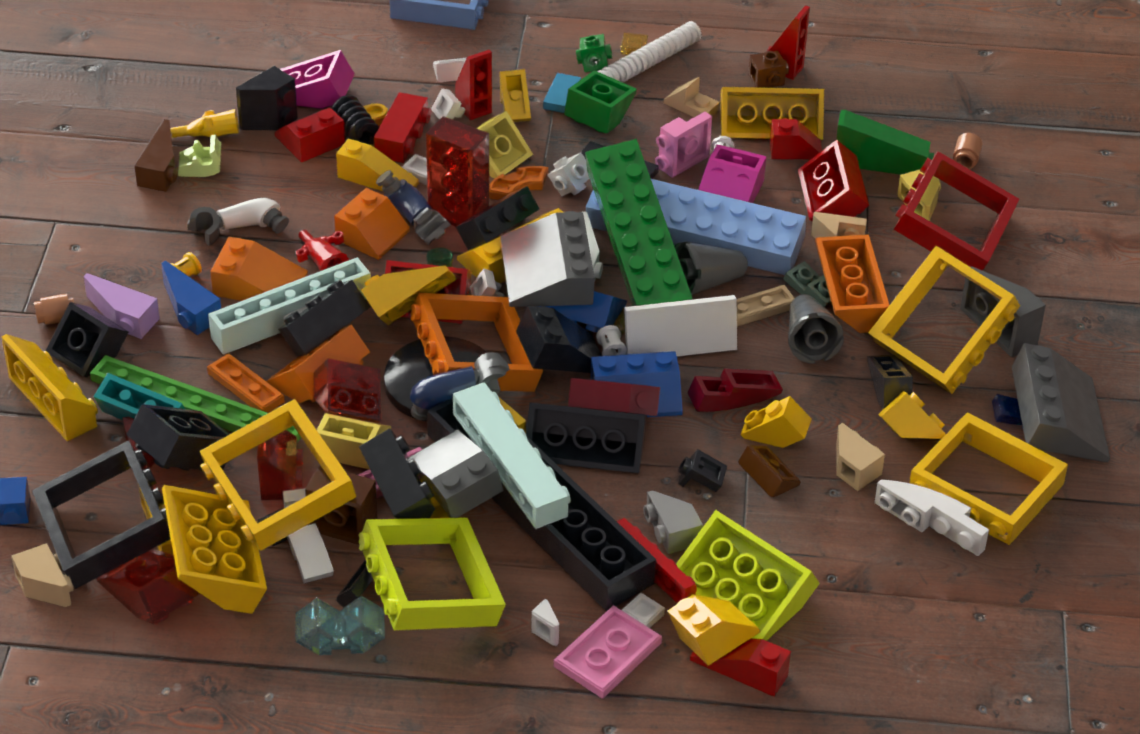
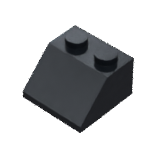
[236,66,298,130]
[46,302,129,377]

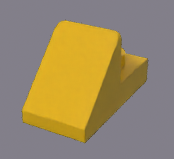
[500,69,531,122]

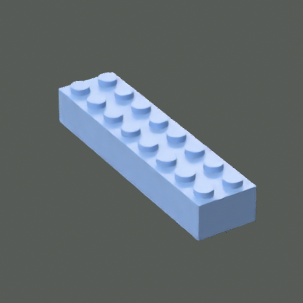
[586,179,806,275]

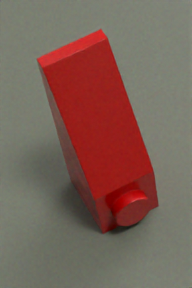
[767,5,810,80]
[455,49,492,120]
[690,638,791,697]

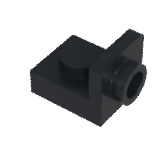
[678,449,727,492]

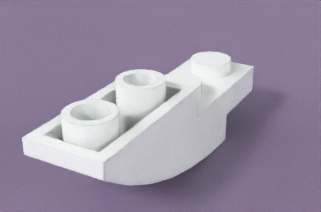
[875,480,989,556]

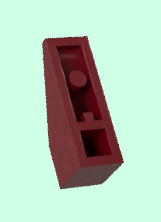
[568,378,660,416]

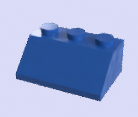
[537,291,628,332]
[590,351,683,418]

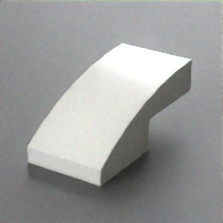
[287,524,334,583]

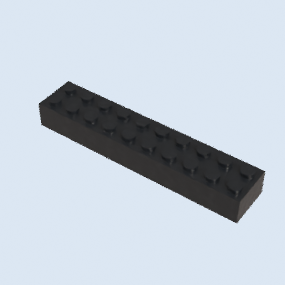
[427,398,656,612]

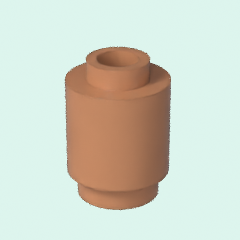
[953,133,983,170]
[34,293,74,325]

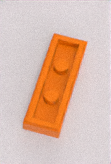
[207,353,285,413]

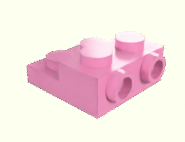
[655,112,712,178]

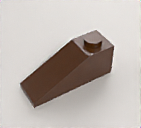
[134,119,178,192]

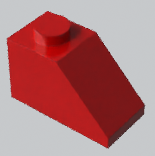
[770,118,822,159]

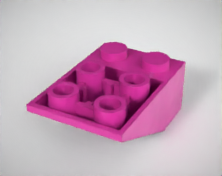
[698,144,767,203]

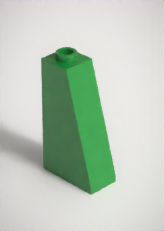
[836,109,934,175]

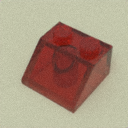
[257,416,304,500]

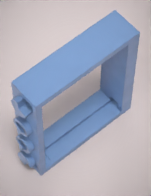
[390,0,489,30]

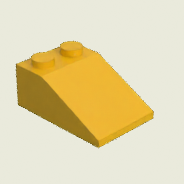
[361,265,456,325]

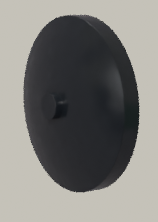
[384,336,487,422]

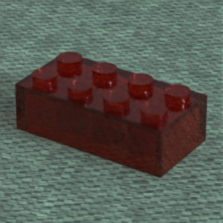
[426,116,489,227]

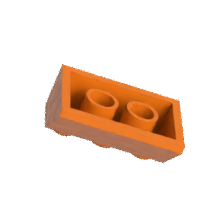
[267,324,370,403]

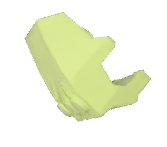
[178,135,221,177]

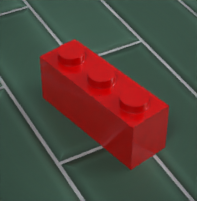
[374,92,431,163]

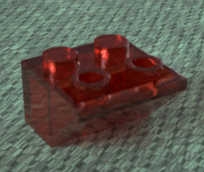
[313,358,381,423]

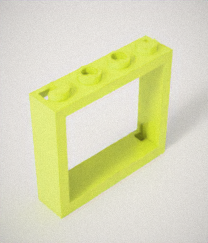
[359,518,506,630]

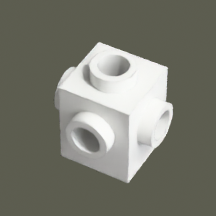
[547,152,590,196]

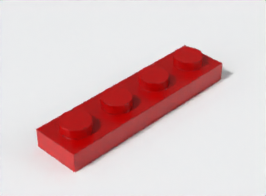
[617,518,697,603]

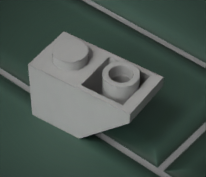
[643,491,703,554]

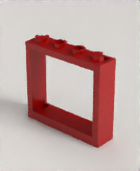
[893,151,1020,271]

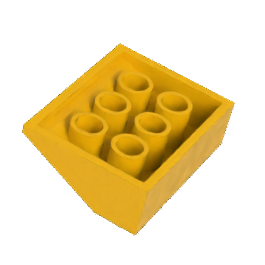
[162,485,267,614]

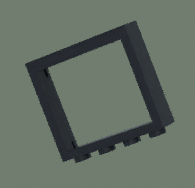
[32,441,171,589]

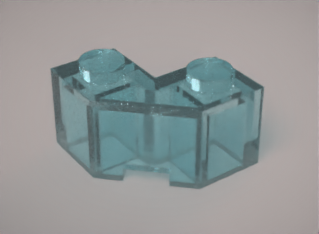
[295,596,385,655]

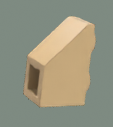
[836,423,885,491]
[12,543,74,607]

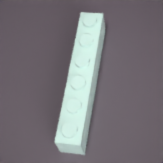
[208,257,371,355]
[453,382,571,529]

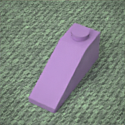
[84,273,160,339]

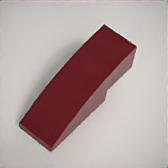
[687,368,783,412]

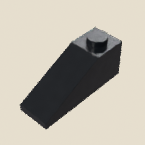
[867,355,913,409]

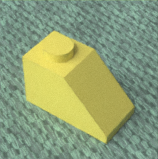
[897,170,941,221]

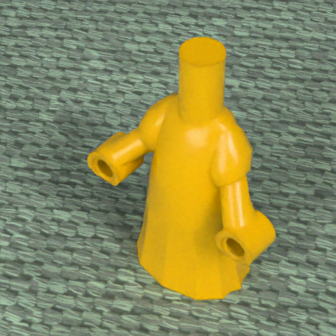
[170,109,239,138]

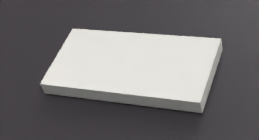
[624,295,737,356]

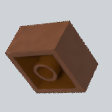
[305,465,378,545]

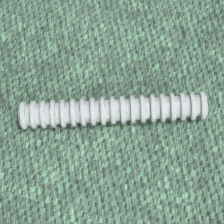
[597,21,701,83]

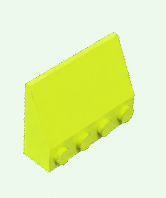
[676,510,820,641]

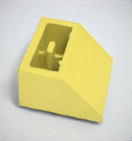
[317,413,391,469]

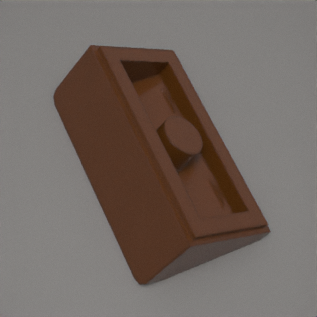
[738,445,801,497]

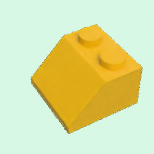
[667,594,760,666]

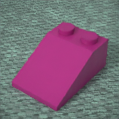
[281,50,355,109]

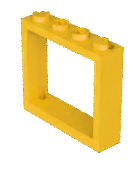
[868,246,1020,394]
[200,399,357,551]
[909,412,1068,545]

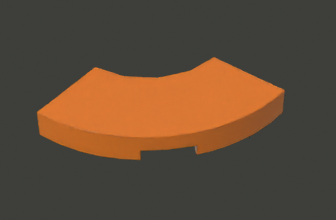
[485,166,548,200]

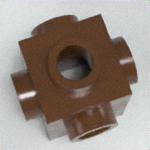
[748,51,789,88]

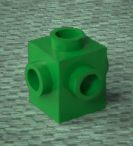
[576,34,613,73]

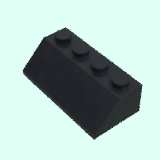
[526,402,647,473]

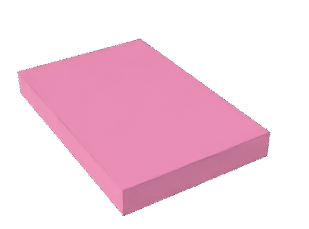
[554,605,662,699]

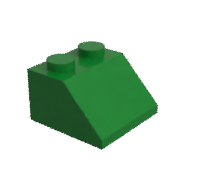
[564,70,637,134]

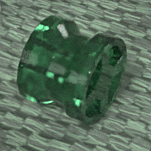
[426,248,453,267]

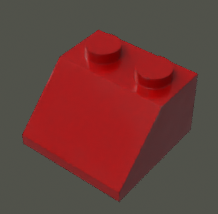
[274,107,345,163]

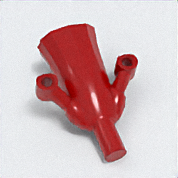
[296,230,349,271]

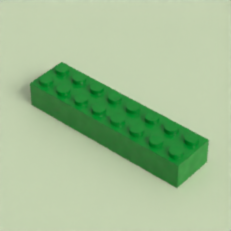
[585,139,693,306]

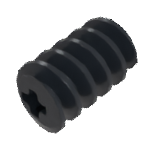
[332,95,379,145]

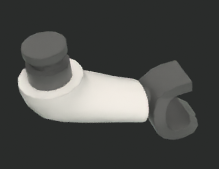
[187,198,289,246]

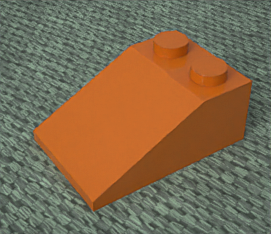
[210,237,308,301]

